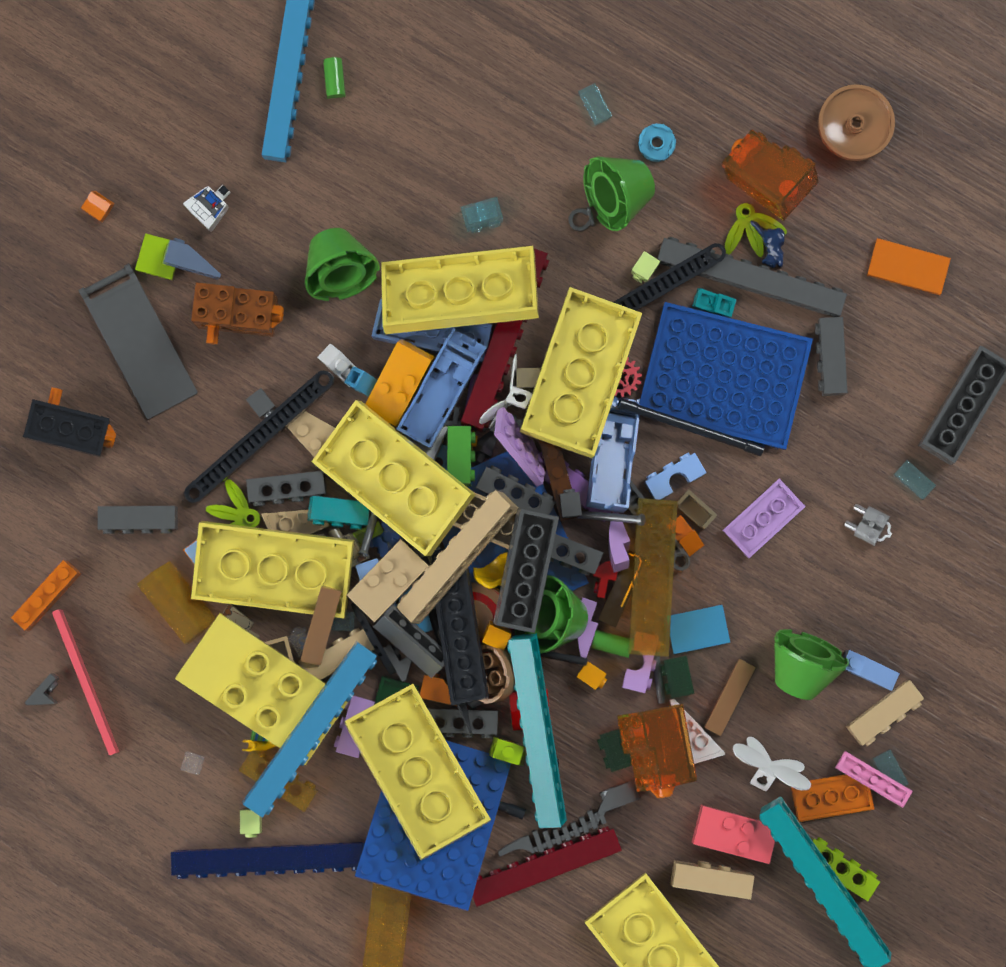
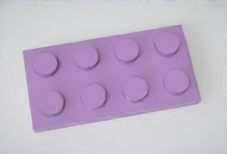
[494,407,545,487]
[722,478,805,559]

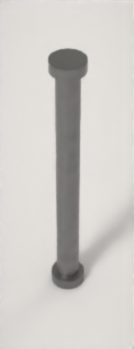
[557,510,646,526]

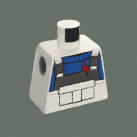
[183,185,231,232]

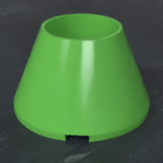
[583,156,655,231]
[305,228,380,301]
[514,575,588,653]
[774,629,849,700]

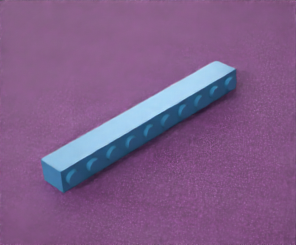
[262,0,315,162]
[242,641,377,818]

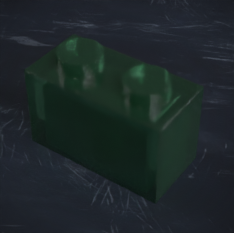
[660,656,694,698]
[597,727,634,772]

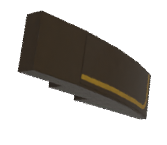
[598,550,647,628]

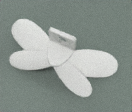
[479,354,532,429]
[733,737,811,791]

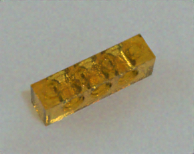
[239,750,318,812]

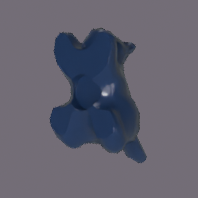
[750,220,785,268]
[370,521,405,558]

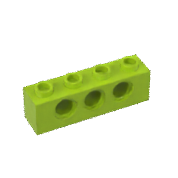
[811,837,880,901]

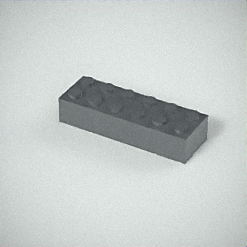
[918,345,1006,465]
[493,509,559,633]

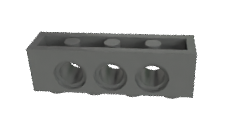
[476,465,556,515]
[246,471,327,507]
[550,534,603,576]
[427,708,498,738]

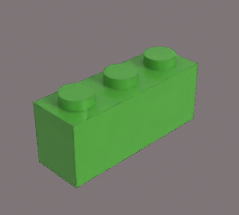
[447,426,476,487]

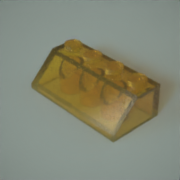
[137,561,216,645]

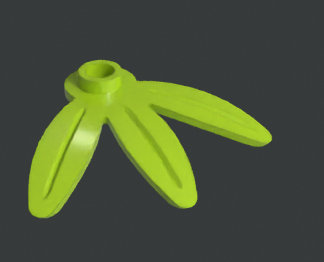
[724,203,787,257]
[206,479,260,527]

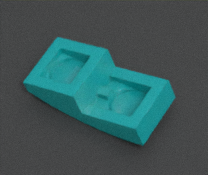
[692,288,737,318]

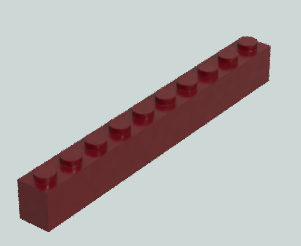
[461,248,550,432]

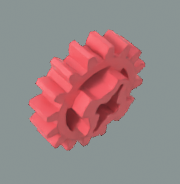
[615,357,642,398]

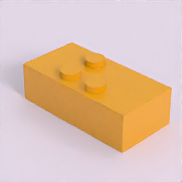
[365,339,435,427]

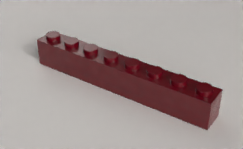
[472,826,622,907]

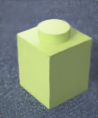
[631,251,660,283]
[240,809,262,838]

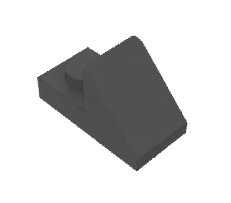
[383,644,412,682]
[25,673,60,705]

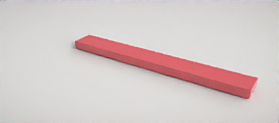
[52,609,119,755]

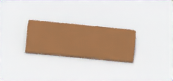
[300,585,342,665]
[704,659,756,736]

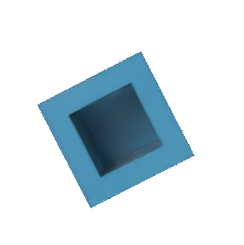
[344,366,377,397]

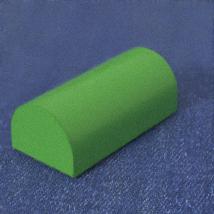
[323,57,346,99]
[591,630,633,658]

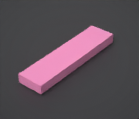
[835,751,913,808]

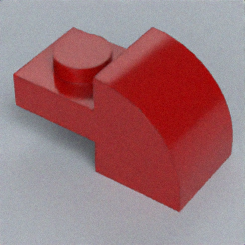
[592,561,617,599]

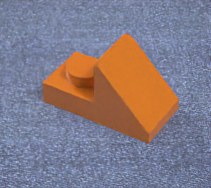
[666,515,704,557]

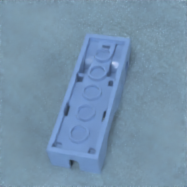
[372,299,492,363]
[396,329,487,449]
[586,396,640,513]

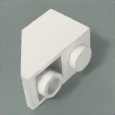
[317,344,357,387]

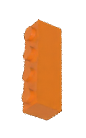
[11,560,82,631]

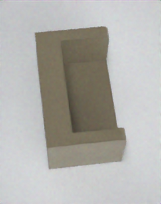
[516,368,540,392]
[675,489,717,530]

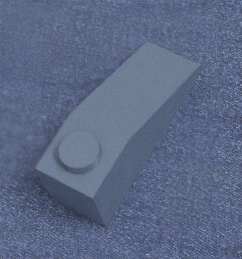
[162,238,221,280]

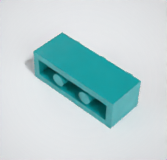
[307,496,369,530]

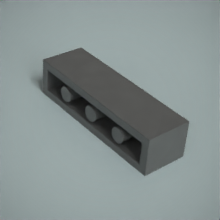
[815,317,848,396]
[98,506,178,534]
[373,605,445,678]

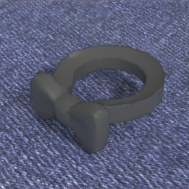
[569,207,595,232]

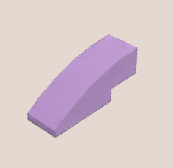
[608,512,630,572]
[577,597,598,658]

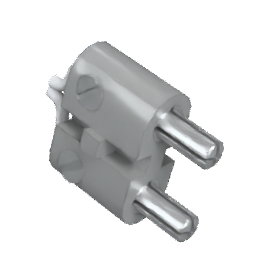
[844,504,892,546]

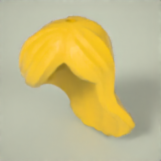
[473,552,508,589]

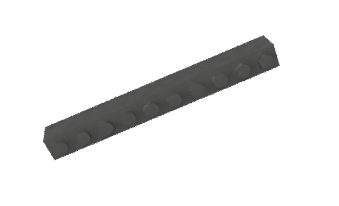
[658,237,847,317]

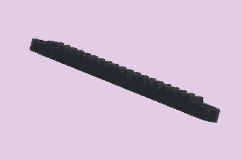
[613,243,726,311]
[184,370,334,503]

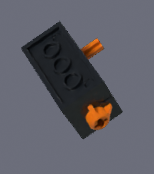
[23,387,116,457]

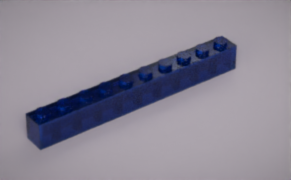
[171,842,365,879]

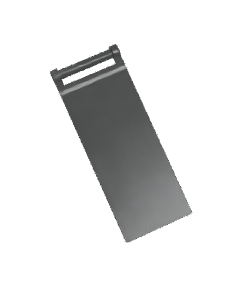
[79,263,198,419]

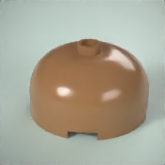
[479,644,515,704]

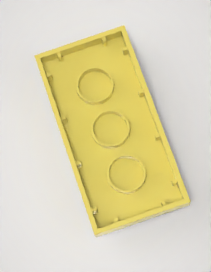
[381,246,539,334]
[519,287,642,458]
[311,400,476,556]
[191,521,355,618]
[175,613,348,765]
[344,684,491,861]
[584,873,719,967]

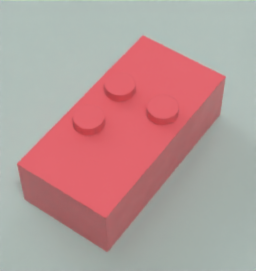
[692,805,775,864]

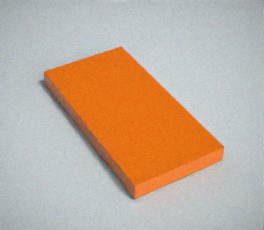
[867,238,951,295]
[791,774,874,822]

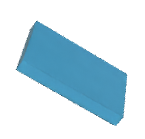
[665,605,730,654]

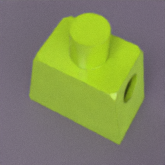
[489,737,527,766]

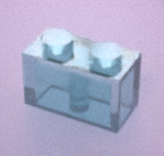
[460,197,503,233]

